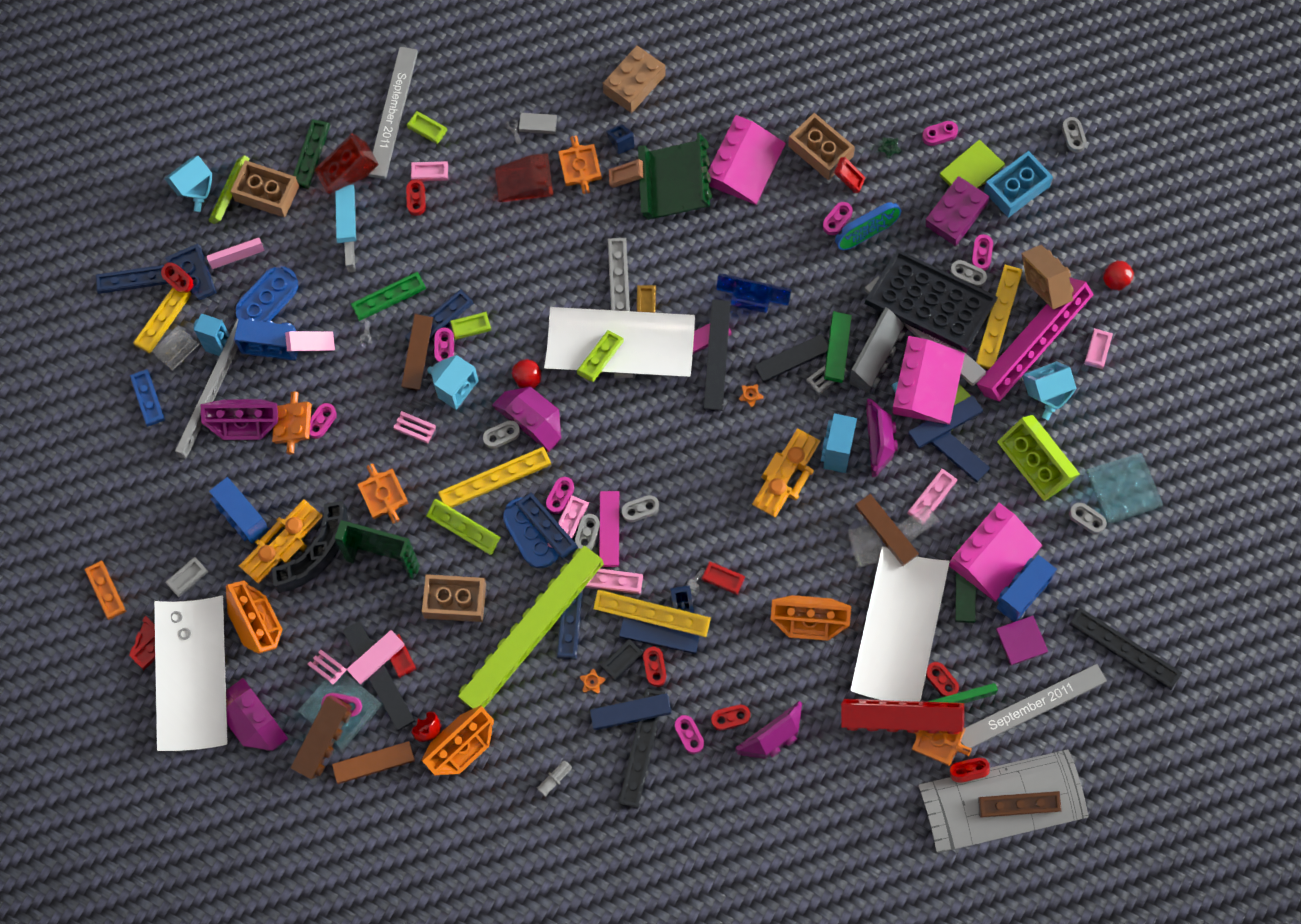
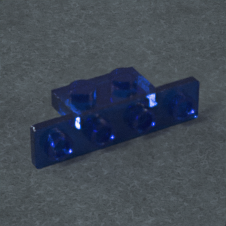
[716,273,792,313]

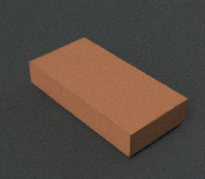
[609,159,643,188]

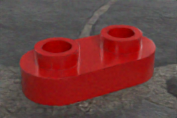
[406,179,426,216]
[161,262,193,293]
[643,647,667,687]
[926,662,959,697]
[711,704,750,731]
[950,757,990,783]

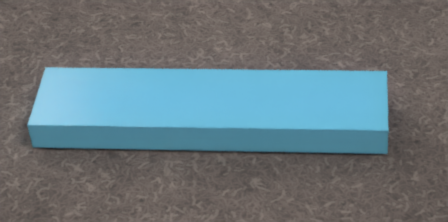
[335,184,356,243]

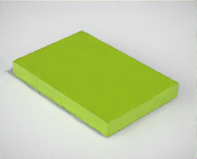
[939,140,1005,189]

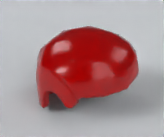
[1103,260,1134,291]
[512,359,542,388]
[411,712,441,742]

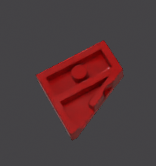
[129,616,155,670]

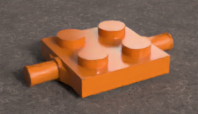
[558,136,602,194]
[272,391,312,455]
[357,464,409,524]
[912,728,972,766]

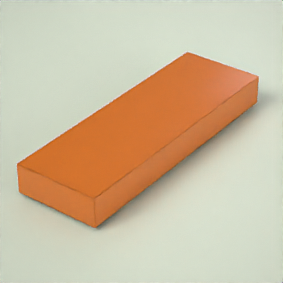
[84,560,126,620]

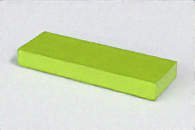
[577,330,624,382]

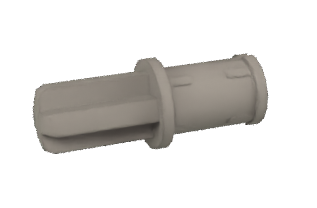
[537,761,572,797]

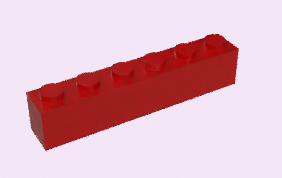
[841,699,964,734]

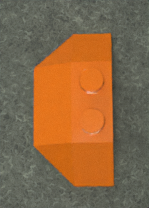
[226,581,283,654]
[771,595,851,641]
[421,705,494,775]

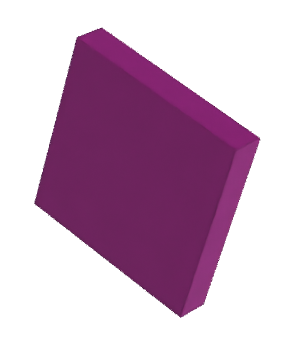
[996,616,1048,666]

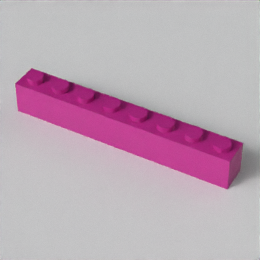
[976,278,1094,401]

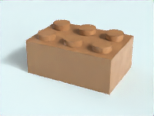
[603,46,665,113]
[788,113,855,181]
[230,160,299,218]
[1021,245,1074,309]
[422,574,486,622]

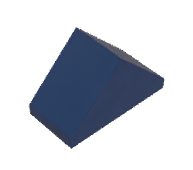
[606,124,634,155]
[670,585,694,613]

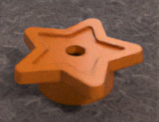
[739,384,763,407]
[580,669,605,694]

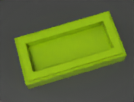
[407,111,447,144]
[450,312,491,340]

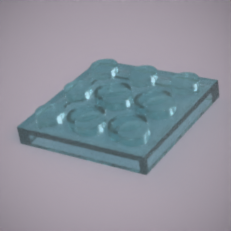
[1086,453,1163,524]
[298,668,382,750]

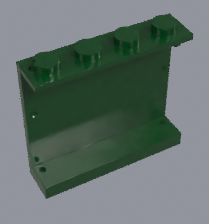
[638,133,712,220]
[335,520,420,579]

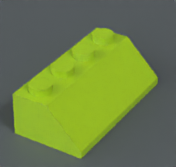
[997,415,1080,501]

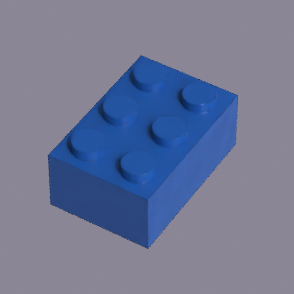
[234,318,298,361]
[209,477,269,544]
[997,554,1057,622]

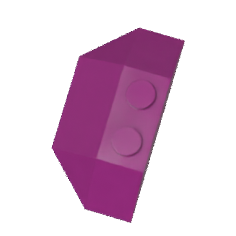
[492,387,561,452]
[200,399,278,440]
[866,399,898,477]
[226,678,288,751]
[735,701,802,759]

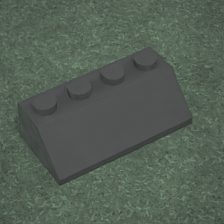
[849,307,906,394]

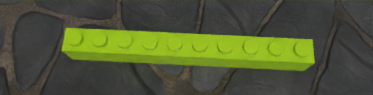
[458,545,604,709]

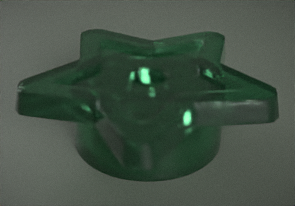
[878,137,901,159]

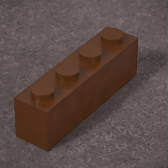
[291,695,352,779]

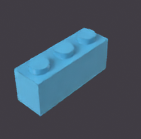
[193,313,230,356]

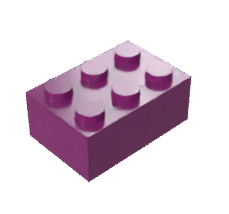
[926,176,989,246]

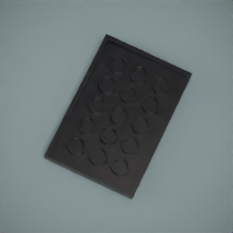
[864,249,998,353]

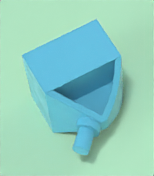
[164,156,212,212]
[427,355,479,410]
[1023,361,1077,420]

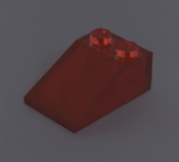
[315,133,379,194]
[495,153,553,202]

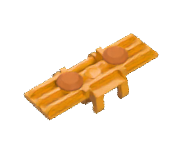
[752,428,821,518]
[239,499,323,584]

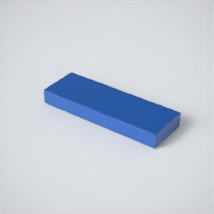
[130,369,165,427]

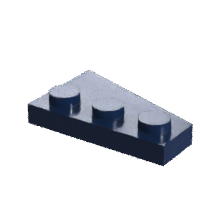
[165,243,217,300]

